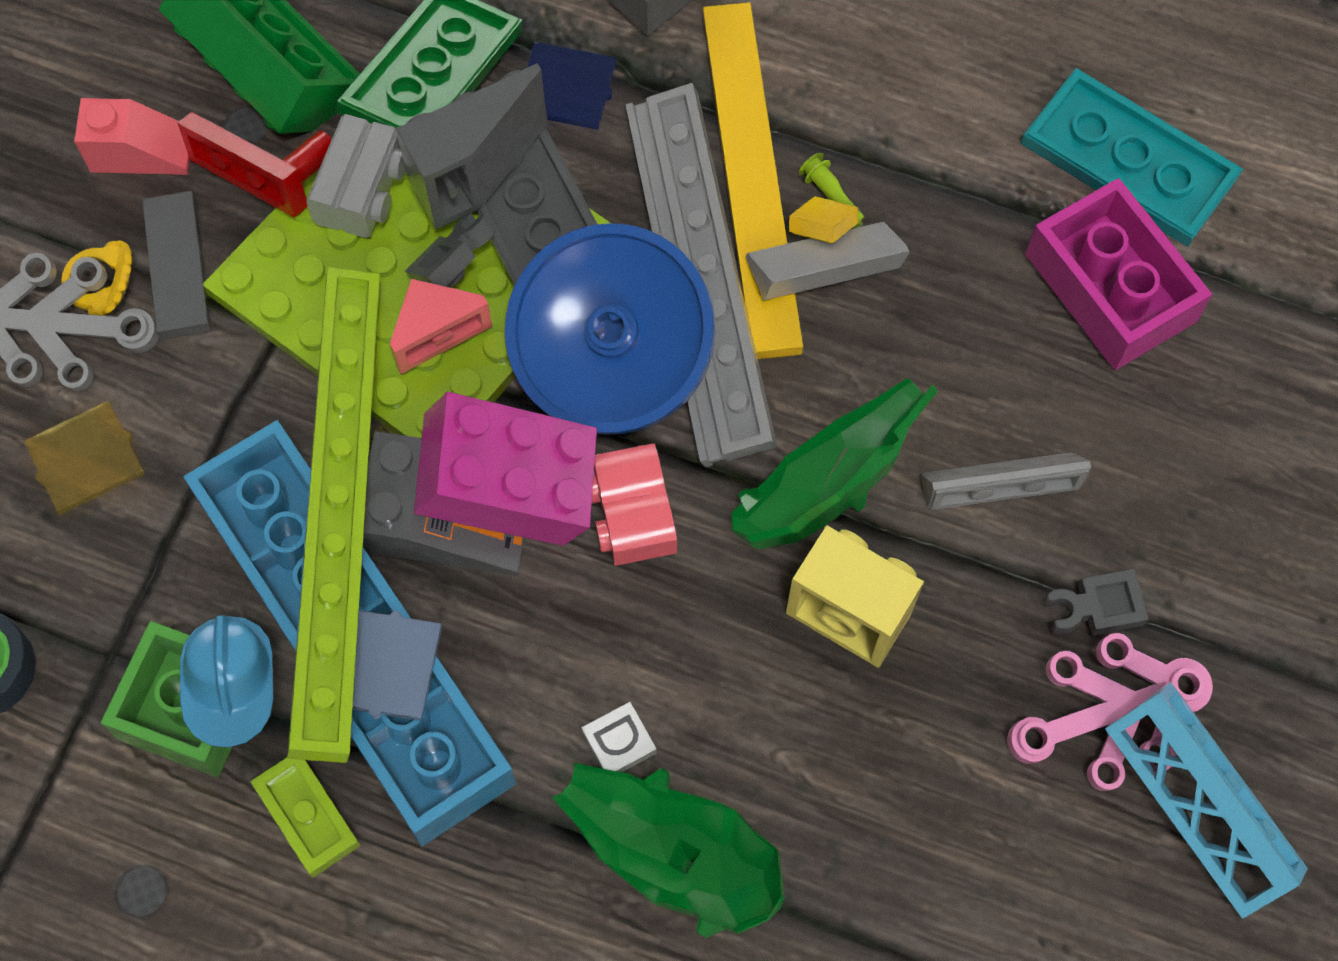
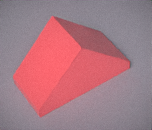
[390,279,492,374]

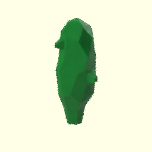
[731,378,937,549]
[551,763,785,939]

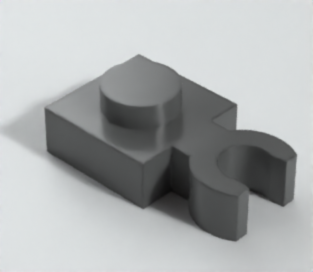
[405,213,495,287]
[1044,569,1149,636]

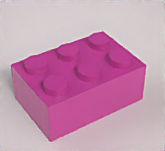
[1025,178,1213,371]
[413,391,597,546]

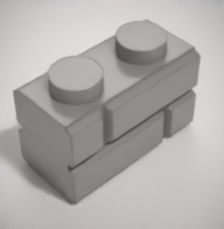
[306,114,406,238]

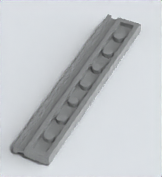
[626,83,777,468]

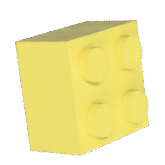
[786,525,924,668]

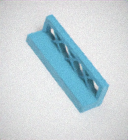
[1105,682,1308,919]

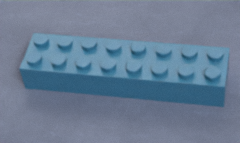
[183,420,516,847]

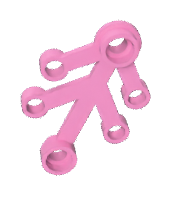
[1007,633,1213,791]

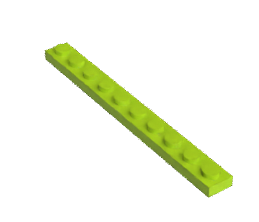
[287,267,380,763]

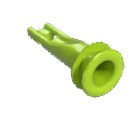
[798,153,864,228]

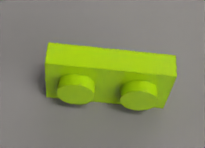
[250,758,361,878]

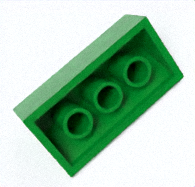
[158,0,360,134]

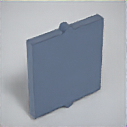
[352,610,442,721]

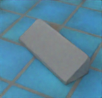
[746,222,909,301]
[921,453,1091,510]

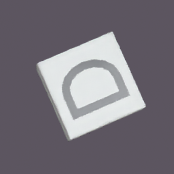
[581,702,657,772]

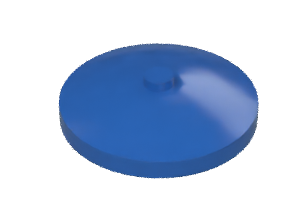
[505,223,716,435]

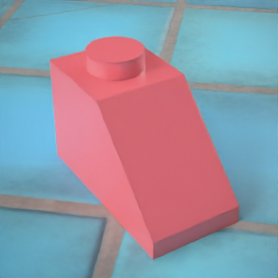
[74,98,190,175]

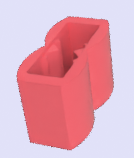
[592,443,677,566]

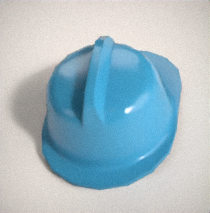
[180,615,273,748]

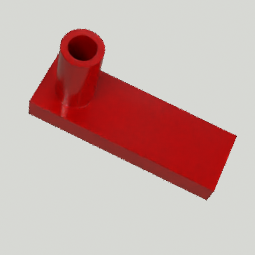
[177,112,332,218]

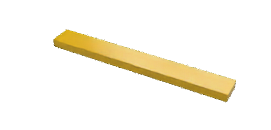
[702,2,803,359]

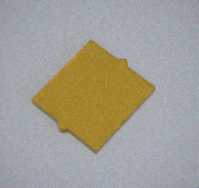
[24,401,145,515]

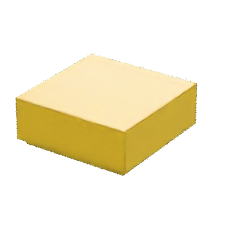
[789,196,858,244]

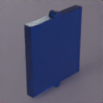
[527,42,617,130]

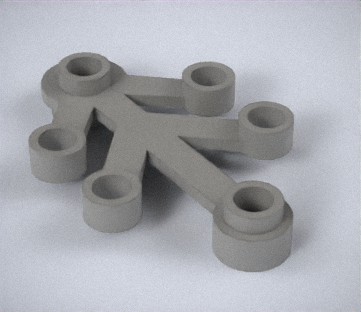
[0,253,159,391]

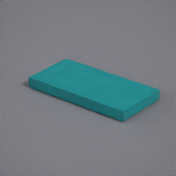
[1021,68,1243,247]

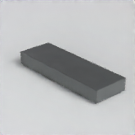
[142,191,212,340]

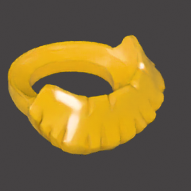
[61,240,132,316]

